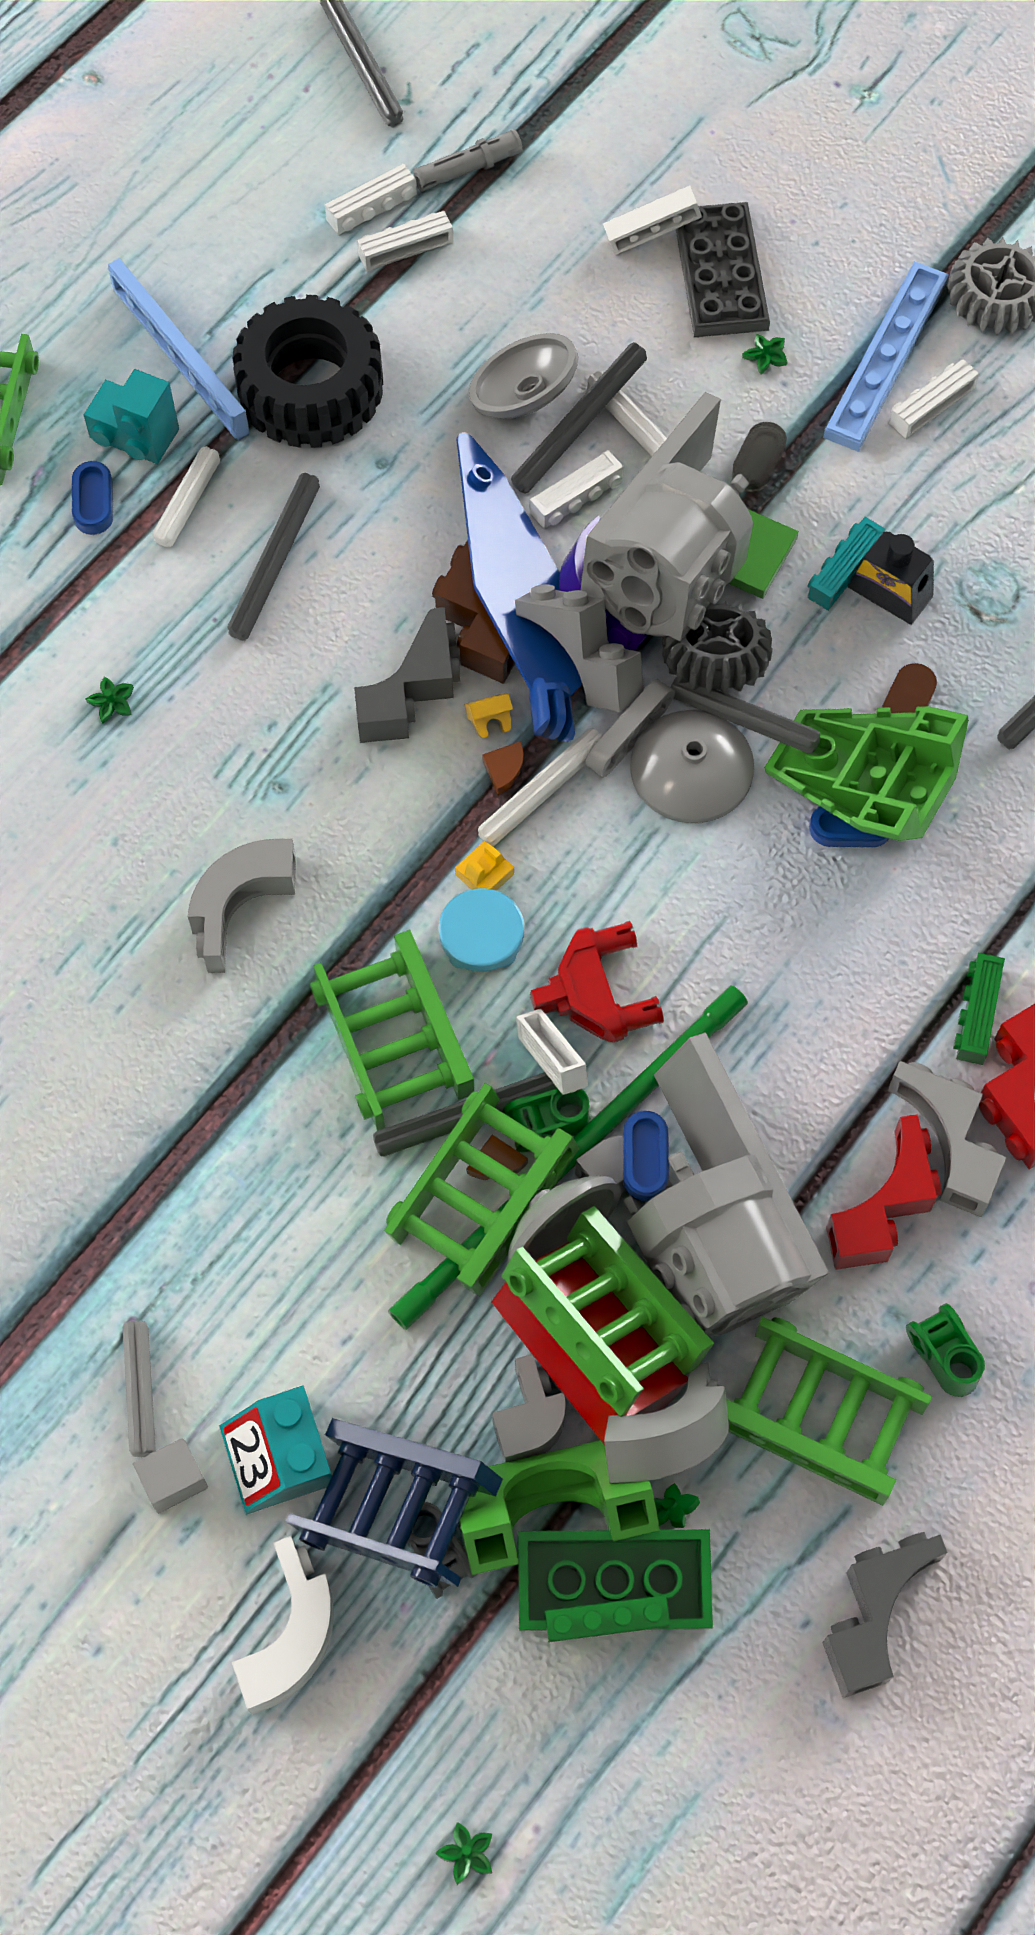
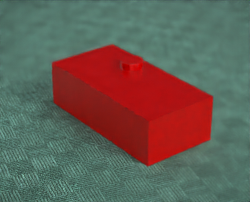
[491,1242,688,1445]

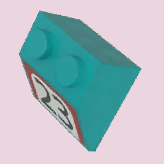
[219,1385,332,1515]

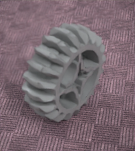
[948,237,1035,335]

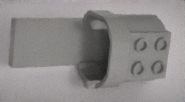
[581,392,753,642]
[624,1032,829,1337]

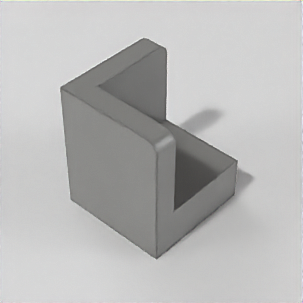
[133,1439,208,1514]

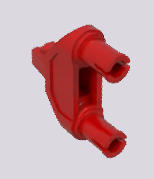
[530,921,664,1042]

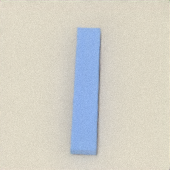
[108,258,249,440]
[823,261,949,452]

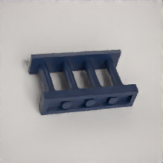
[286,1418,503,1588]

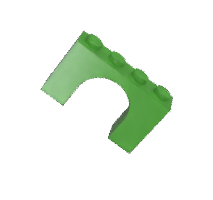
[451,1440,660,1575]

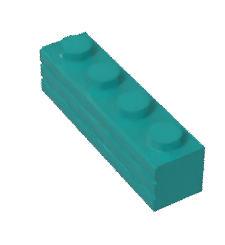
[807,517,886,611]

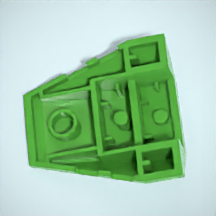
[764,706,969,841]

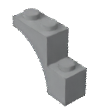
[515,584,644,712]
[888,1061,1007,1217]

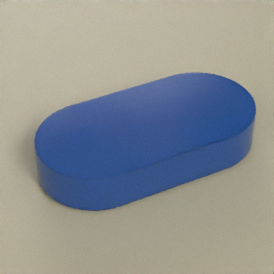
[72,461,113,535]
[809,807,890,847]
[623,1111,669,1201]

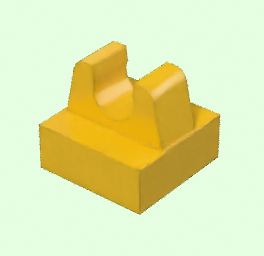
[464,693,513,738]
[455,841,514,891]

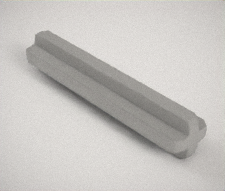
[122,1321,156,1457]

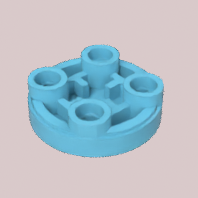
[439,888,524,972]

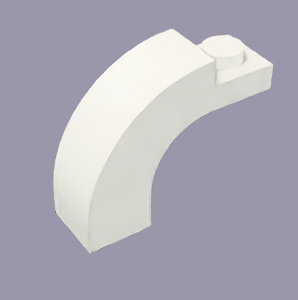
[232,1536,334,1715]

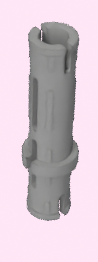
[413,129,523,192]

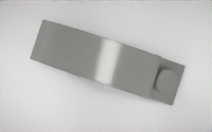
[188,839,296,973]
[604,1363,729,1483]

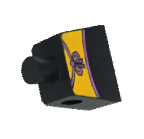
[848,531,934,625]

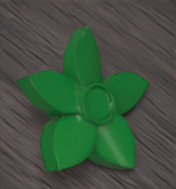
[742,334,787,374]
[85,676,134,724]
[654,1483,700,1528]
[436,1822,492,1885]

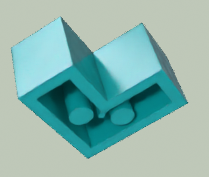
[83,369,179,464]

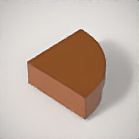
[482,741,524,795]
[466,1134,528,1180]

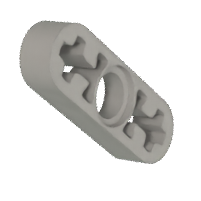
[585,679,675,777]

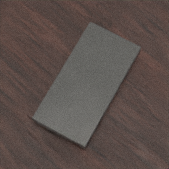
[676,202,770,337]

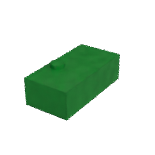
[518,1529,713,1631]

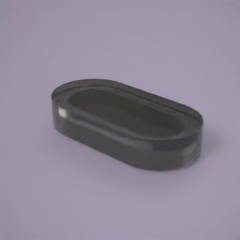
[732,422,787,492]

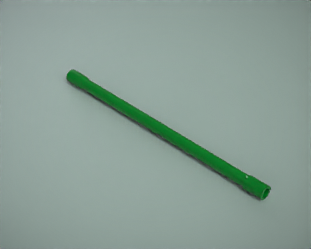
[388,985,748,1330]

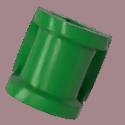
[503,1088,591,1153]
[906,1303,985,1397]

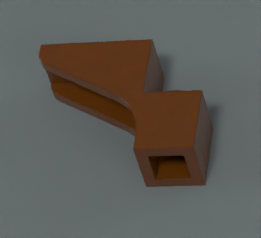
[432,540,515,684]

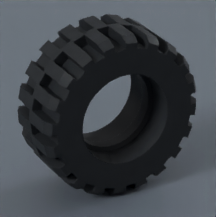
[232,294,384,448]

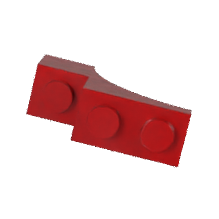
[979,1004,1035,1170]
[826,1114,941,1270]

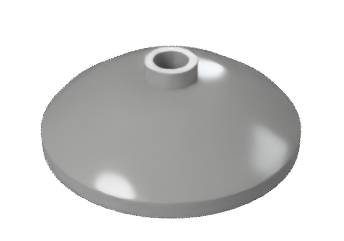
[469,333,579,419]
[630,710,754,823]
[508,1175,621,1263]

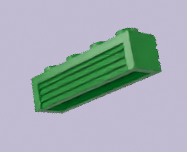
[953,952,1005,1065]
[545,1595,670,1643]

